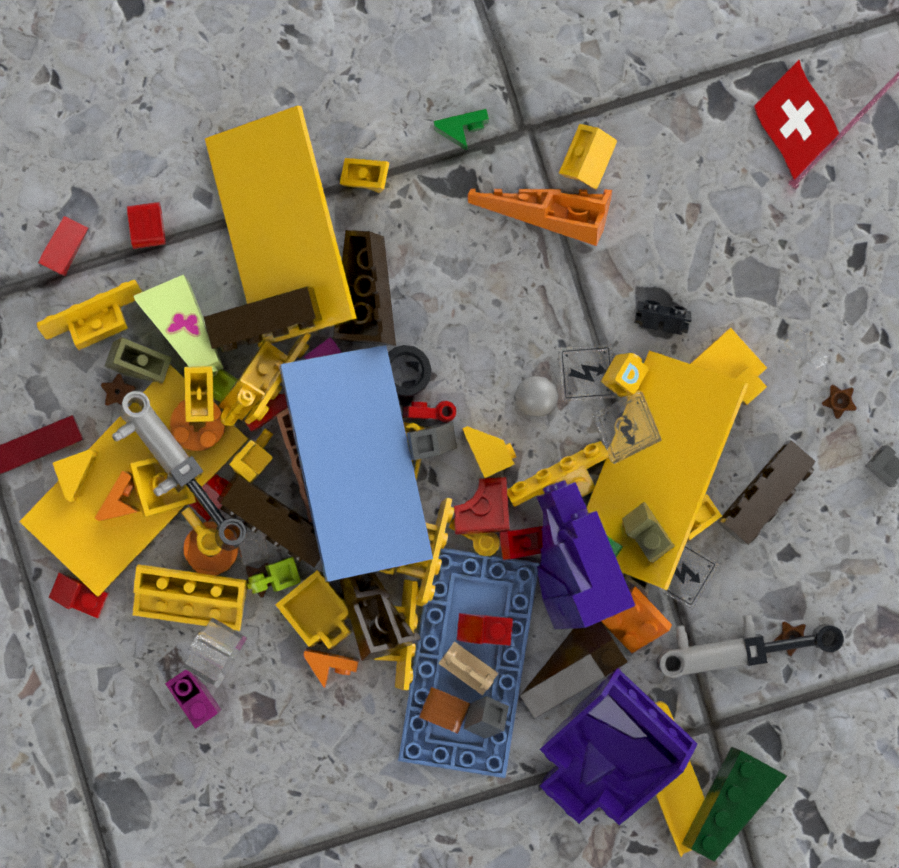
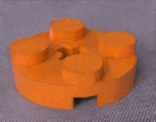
[170,400,226,451]
[183,521,239,575]

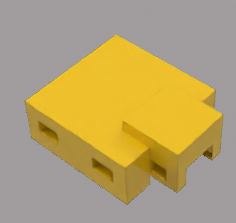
[690,328,767,406]
[275,570,352,649]

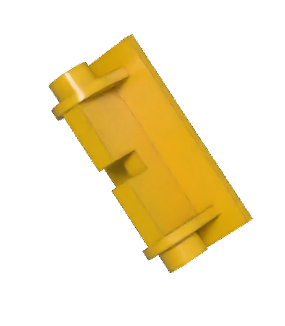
[219,379,264,426]

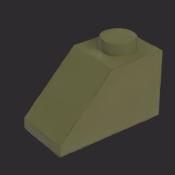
[104,337,172,383]

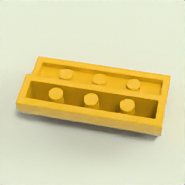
[132,564,247,631]

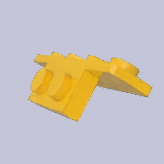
[36,280,143,350]
[235,333,311,424]
[507,441,610,507]
[396,498,454,607]
[373,579,420,690]

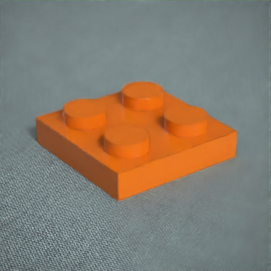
[601,586,672,653]

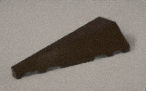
[339,572,421,661]

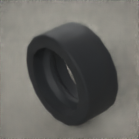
[388,345,432,397]

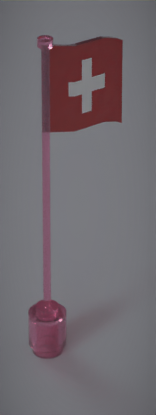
[754,60,899,190]

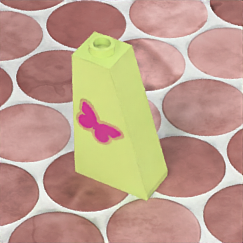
[134,274,224,376]

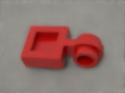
[402,401,456,422]

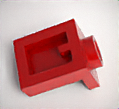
[189,474,228,522]

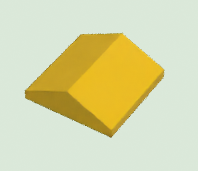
[129,457,196,517]

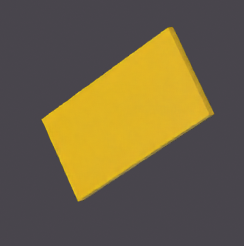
[204,105,357,347]
[587,350,748,590]
[19,364,249,596]

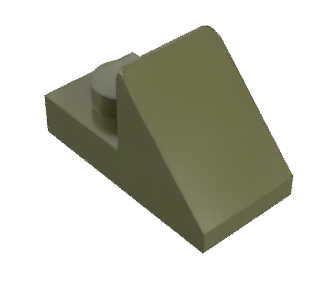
[622,502,675,563]

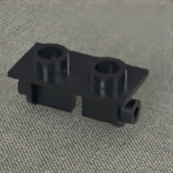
[634,300,692,335]

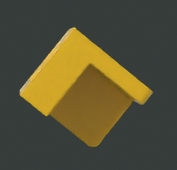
[229,440,273,482]

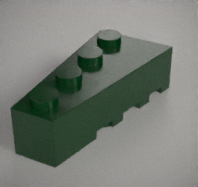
[682,747,787,862]

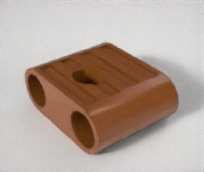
[419,687,470,734]

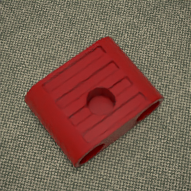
[127,202,166,249]

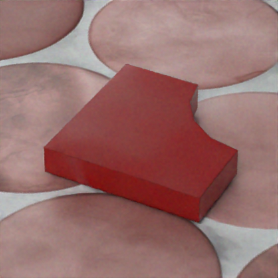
[454,477,510,535]

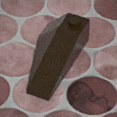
[520,621,628,718]

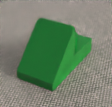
[433,109,489,150]

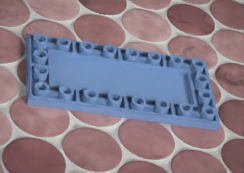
[279,345,433,582]
[398,548,539,778]

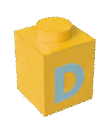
[601,353,649,397]

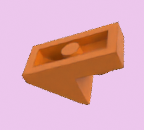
[95,471,140,521]
[304,648,359,688]

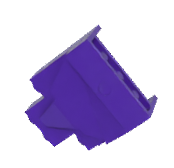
[537,480,636,630]
[539,668,698,826]

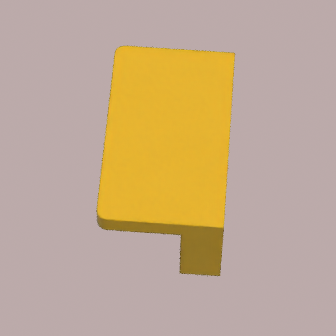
[559,124,617,189]

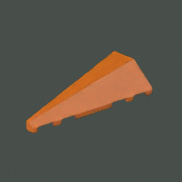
[468,189,612,246]

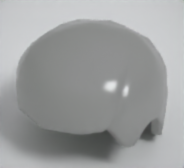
[515,376,559,416]

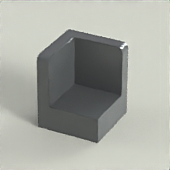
[865,445,899,487]
[464,696,509,738]

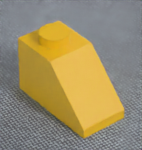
[462,426,517,478]

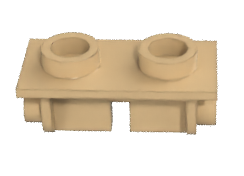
[438,641,499,696]

